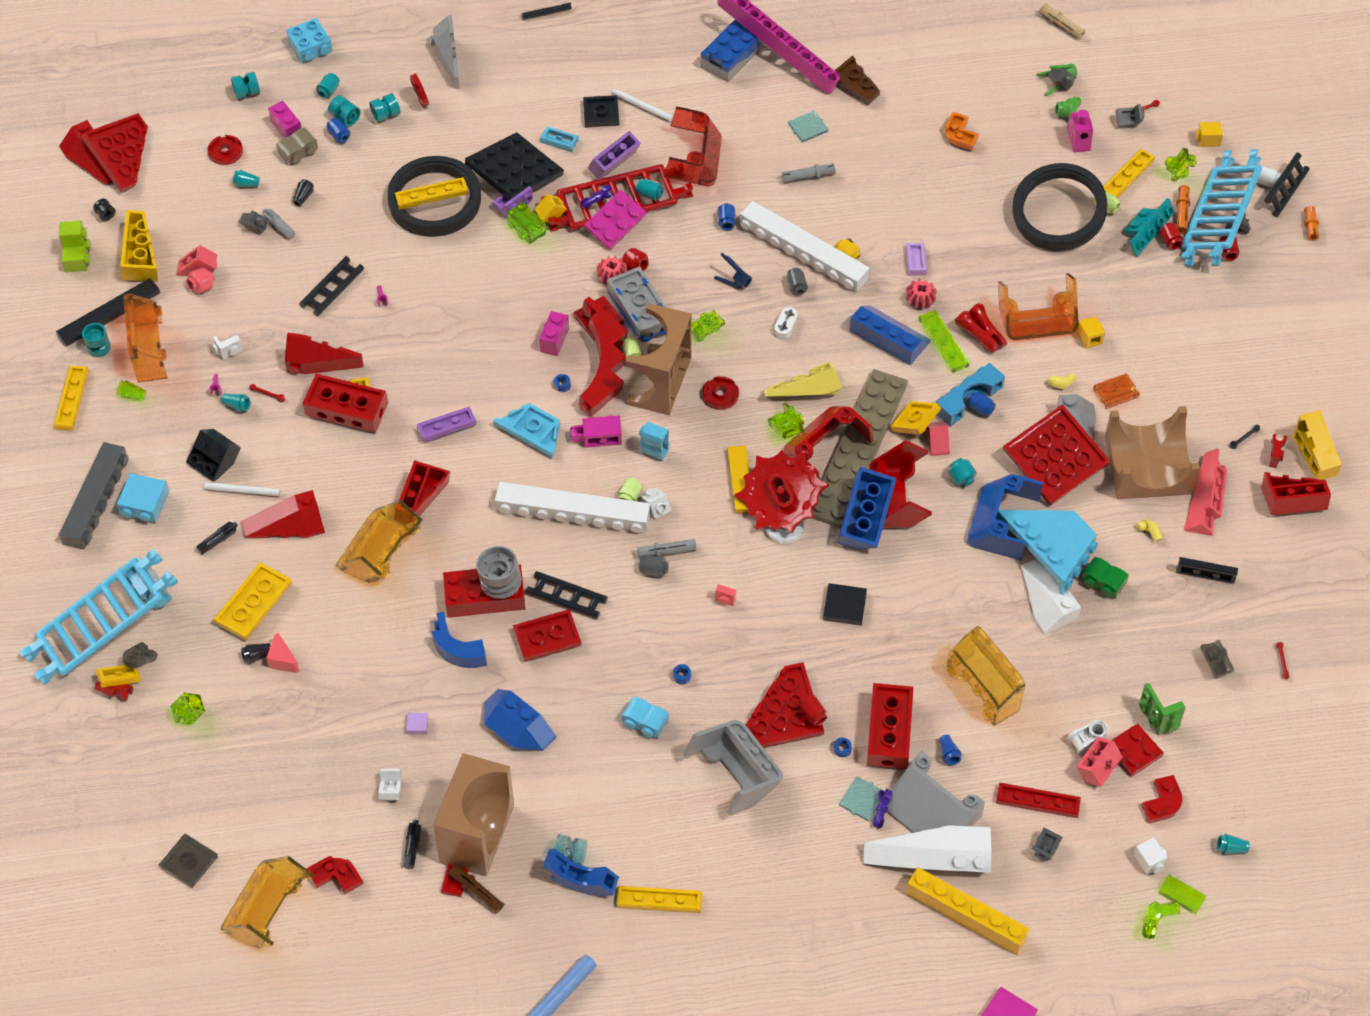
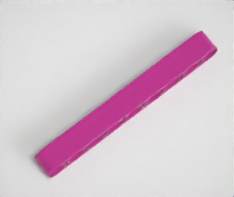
[717,0,840,93]

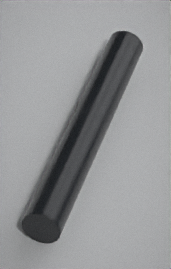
[521,3,572,20]

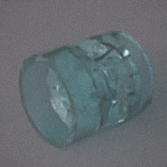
[554,834,588,866]

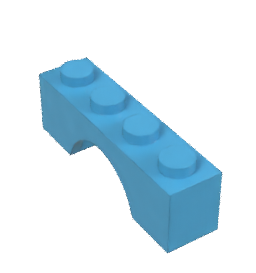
[936,363,1005,427]

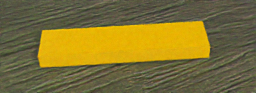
[1103,148,1155,198]
[395,177,468,210]
[54,365,89,431]
[727,445,750,513]
[617,886,702,913]

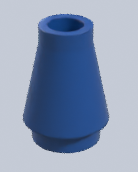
[939,735,962,766]

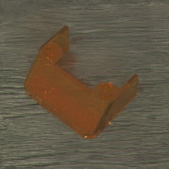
[998,273,1079,340]
[123,294,168,383]

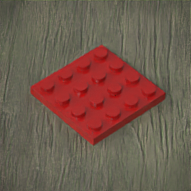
[1003,404,1111,506]

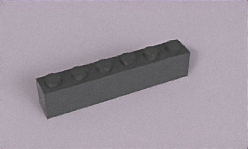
[59,442,129,550]

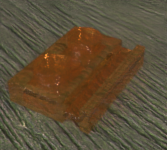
[1093,373,1140,409]

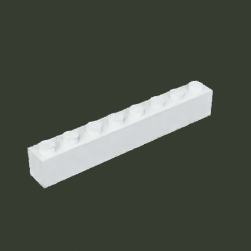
[740,201,870,293]
[495,482,651,533]

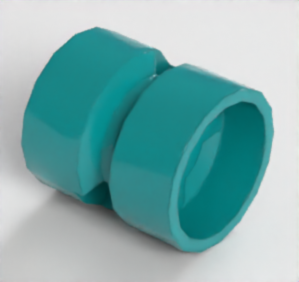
[231,72,260,99]
[369,93,400,122]
[328,95,361,127]
[82,323,111,357]

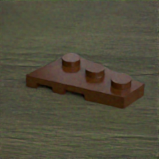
[835,55,880,105]

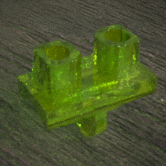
[1165,148,1197,182]
[692,310,725,342]

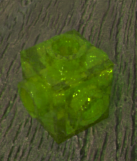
[170,692,205,725]

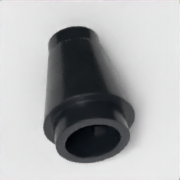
[292,179,314,206]
[241,643,270,664]

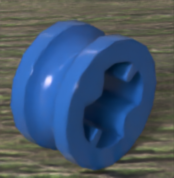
[554,374,571,392]
[673,664,691,685]
[834,737,852,757]

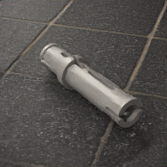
[782,163,836,183]
[637,539,697,559]

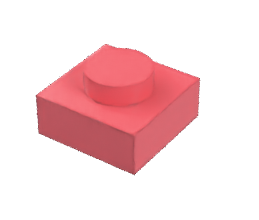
[715,584,736,606]

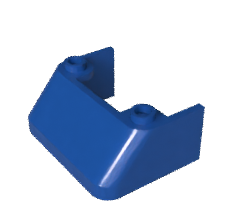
[967,474,1043,561]

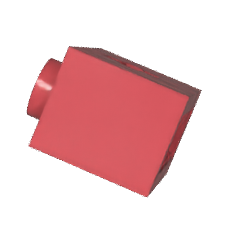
[1076,737,1123,787]

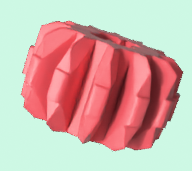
[597,255,627,285]
[906,278,937,309]

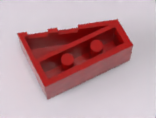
[395,460,451,524]
[1261,472,1331,515]

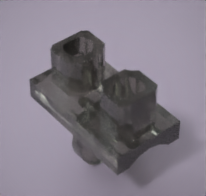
[1200,640,1234,679]

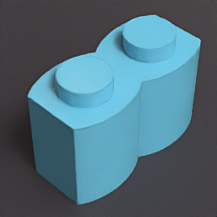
[639,422,670,461]
[622,696,669,738]

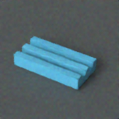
[540,126,579,152]

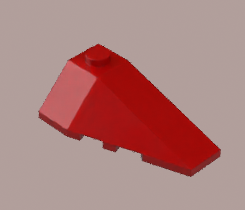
[59,120,113,186]

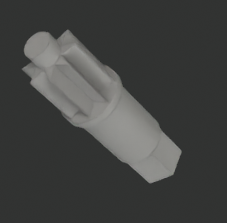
[263,208,296,240]

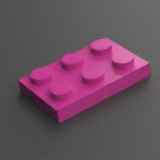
[584,190,647,250]

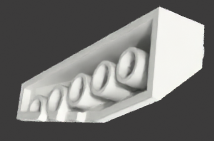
[863,825,992,872]

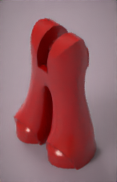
[955,303,1007,354]

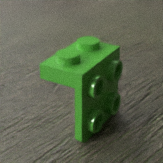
[1139,683,1186,735]

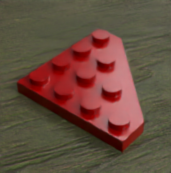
[81,113,148,192]
[745,662,824,748]

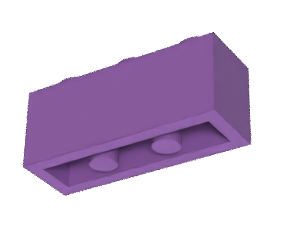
[588,131,641,179]

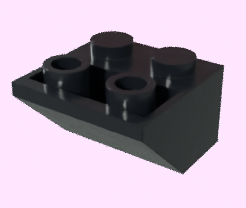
[186,429,241,482]

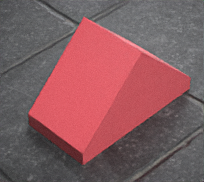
[926,421,950,456]
[266,633,299,673]

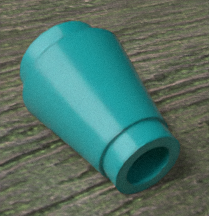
[233,170,260,187]
[221,393,251,412]
[1217,833,1250,854]

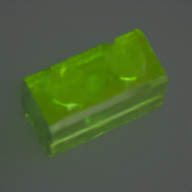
[507,202,546,244]

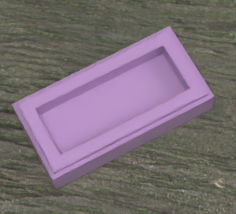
[906,243,927,276]

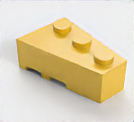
[1292,410,1342,480]

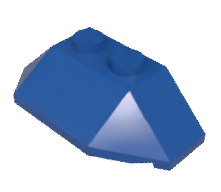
[484,689,557,751]

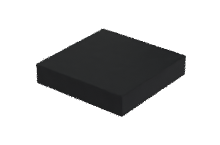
[583,95,620,128]
[823,583,867,626]

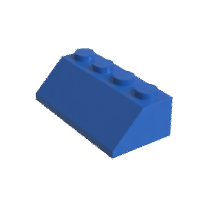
[849,305,931,366]
[836,467,896,549]

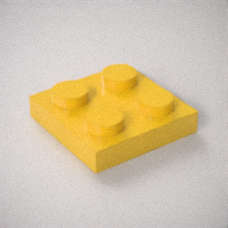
[890,401,941,435]

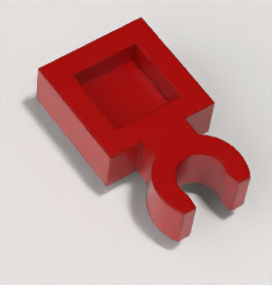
[95,675,134,701]

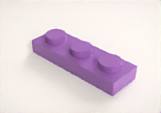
[417,406,477,442]

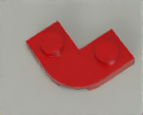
[1142,775,1183,824]
[306,856,364,894]

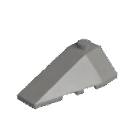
[430,15,460,89]
[1057,394,1096,438]

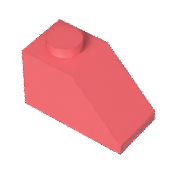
[177,245,218,276]

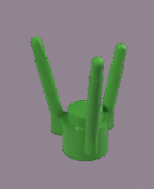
[1036,63,1077,96]

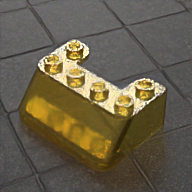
[336,500,423,583]
[946,626,1025,726]

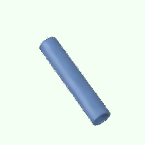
[528,954,597,1016]

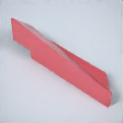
[1184,448,1227,535]

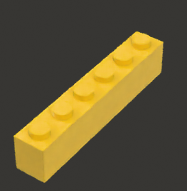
[906,867,1030,955]

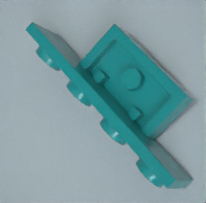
[1124,198,1175,257]

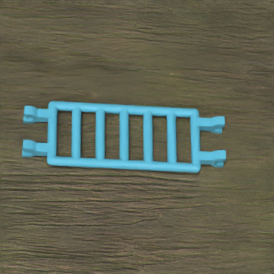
[1181,149,1262,267]
[19,549,178,685]

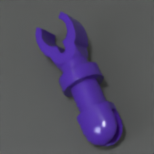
[581,185,613,208]
[873,789,893,829]

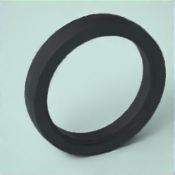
[388,156,481,237]
[1012,163,1108,251]

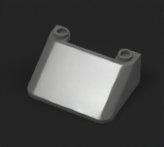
[887,751,985,833]

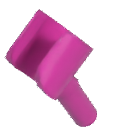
[377,285,388,306]
[209,373,222,396]

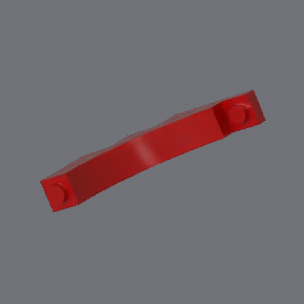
[578,296,628,417]

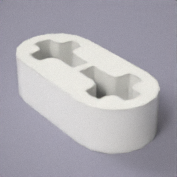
[774,307,798,339]

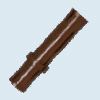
[449,864,505,914]

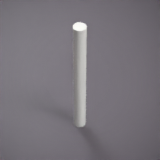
[612,88,673,122]
[204,482,281,497]

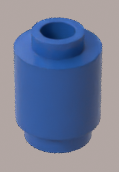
[326,118,350,143]
[717,203,736,231]
[967,391,996,417]

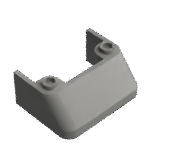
[683,720,783,815]

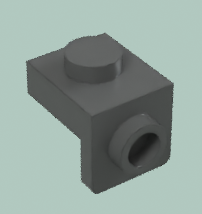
[1115,104,1144,127]
[1032,827,1063,861]

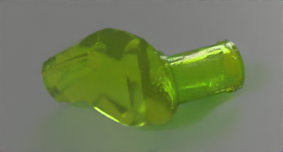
[1142,901,1180,939]

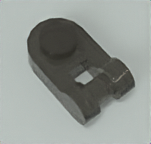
[122,642,158,668]

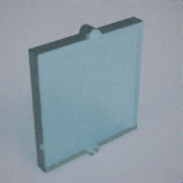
[788,111,829,143]
[839,777,884,821]

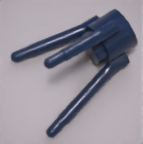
[714,253,752,289]

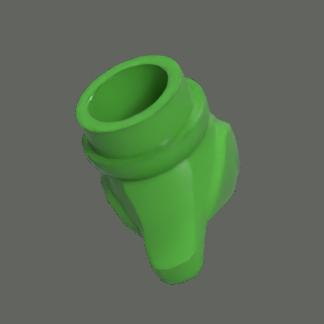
[1055,95,1081,120]

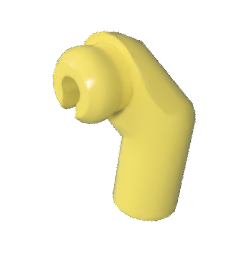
[1048,373,1076,390]
[1137,519,1163,542]

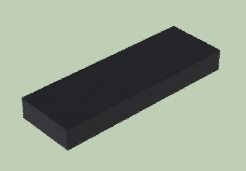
[1176,557,1238,584]

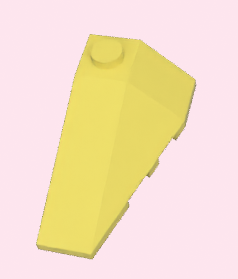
[764,361,842,397]

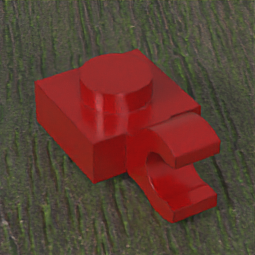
[1269,434,1287,468]

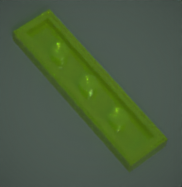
[918,310,969,373]

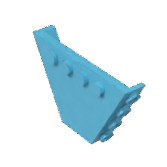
[996,510,1098,595]

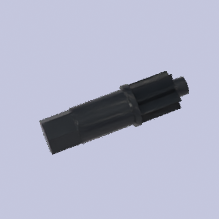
[196,521,238,555]
[402,820,421,869]

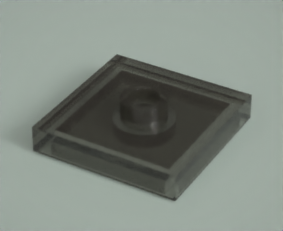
[159,833,218,888]

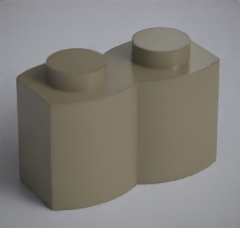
[276,127,318,165]

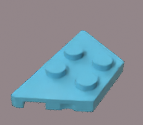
[493,403,560,458]

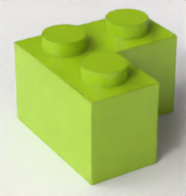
[59,220,91,273]

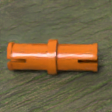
[1304,206,1319,241]

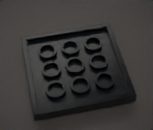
[465,132,564,200]

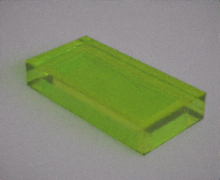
[1158,874,1206,915]

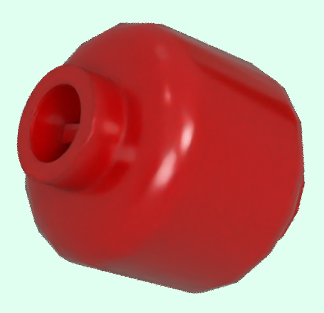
[622,248,649,271]

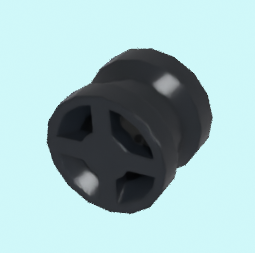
[93,198,116,221]

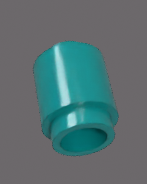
[316,73,340,98]
[636,179,664,201]

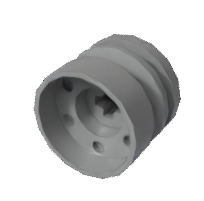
[476,546,522,599]

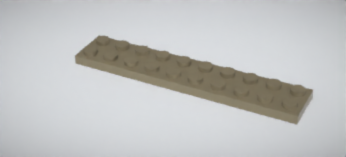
[812,369,908,528]

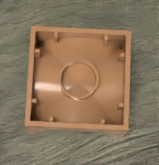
[625,303,692,416]
[1105,406,1200,499]

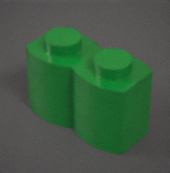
[1081,557,1129,599]

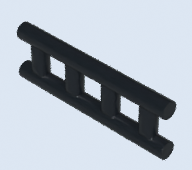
[1264,152,1310,217]
[299,256,364,316]
[526,571,608,619]

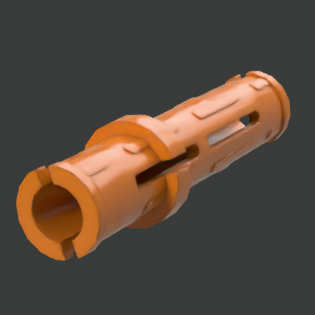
[1176,185,1191,234]

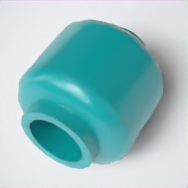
[948,458,977,487]

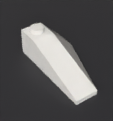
[1021,559,1081,635]

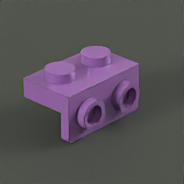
[492,186,533,218]

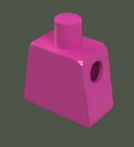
[1067,110,1093,153]

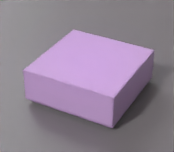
[406,713,428,734]

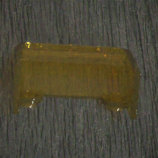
[221,856,314,948]

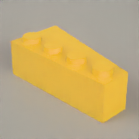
[120,210,158,282]

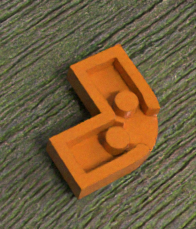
[945,112,979,150]

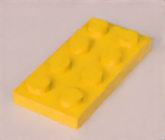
[213,562,292,641]

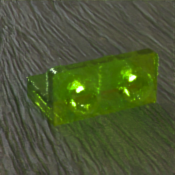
[768,402,804,439]

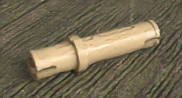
[1039,4,1086,39]

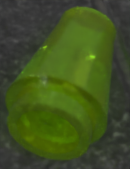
[117,380,146,400]

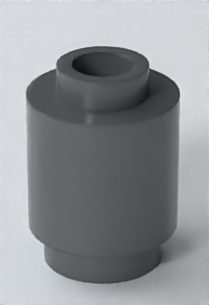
[786,268,808,295]
[639,556,669,577]

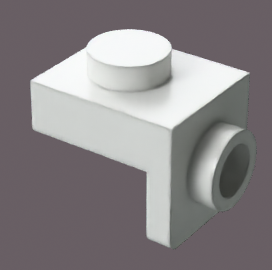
[212,335,243,360]
[640,488,671,519]
[378,769,402,801]

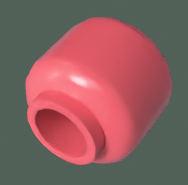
[186,267,215,294]

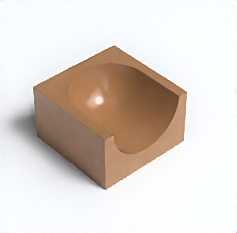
[433,753,514,876]

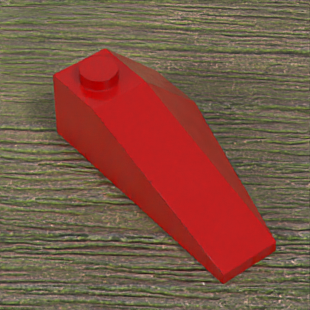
[285,332,364,375]
[241,490,325,538]

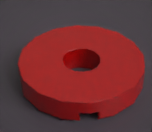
[410,73,429,107]
[208,135,243,165]
[702,376,739,410]

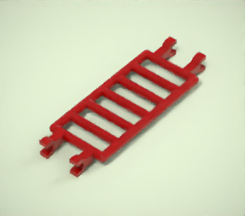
[541,162,693,232]

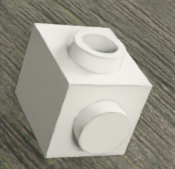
[1133,838,1167,875]

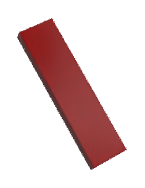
[996,782,1081,818]

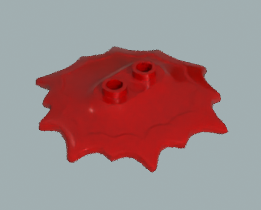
[734,450,830,533]

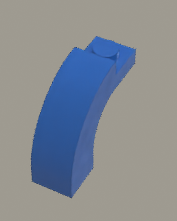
[432,612,487,668]
[542,849,619,896]

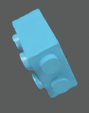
[286,18,332,63]
[117,473,170,522]
[125,556,172,610]

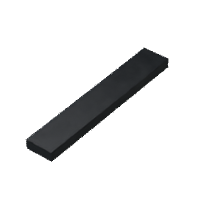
[56,278,160,347]

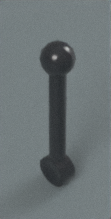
[1230,425,1261,449]

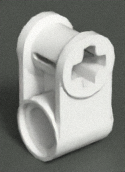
[1067,720,1107,756]

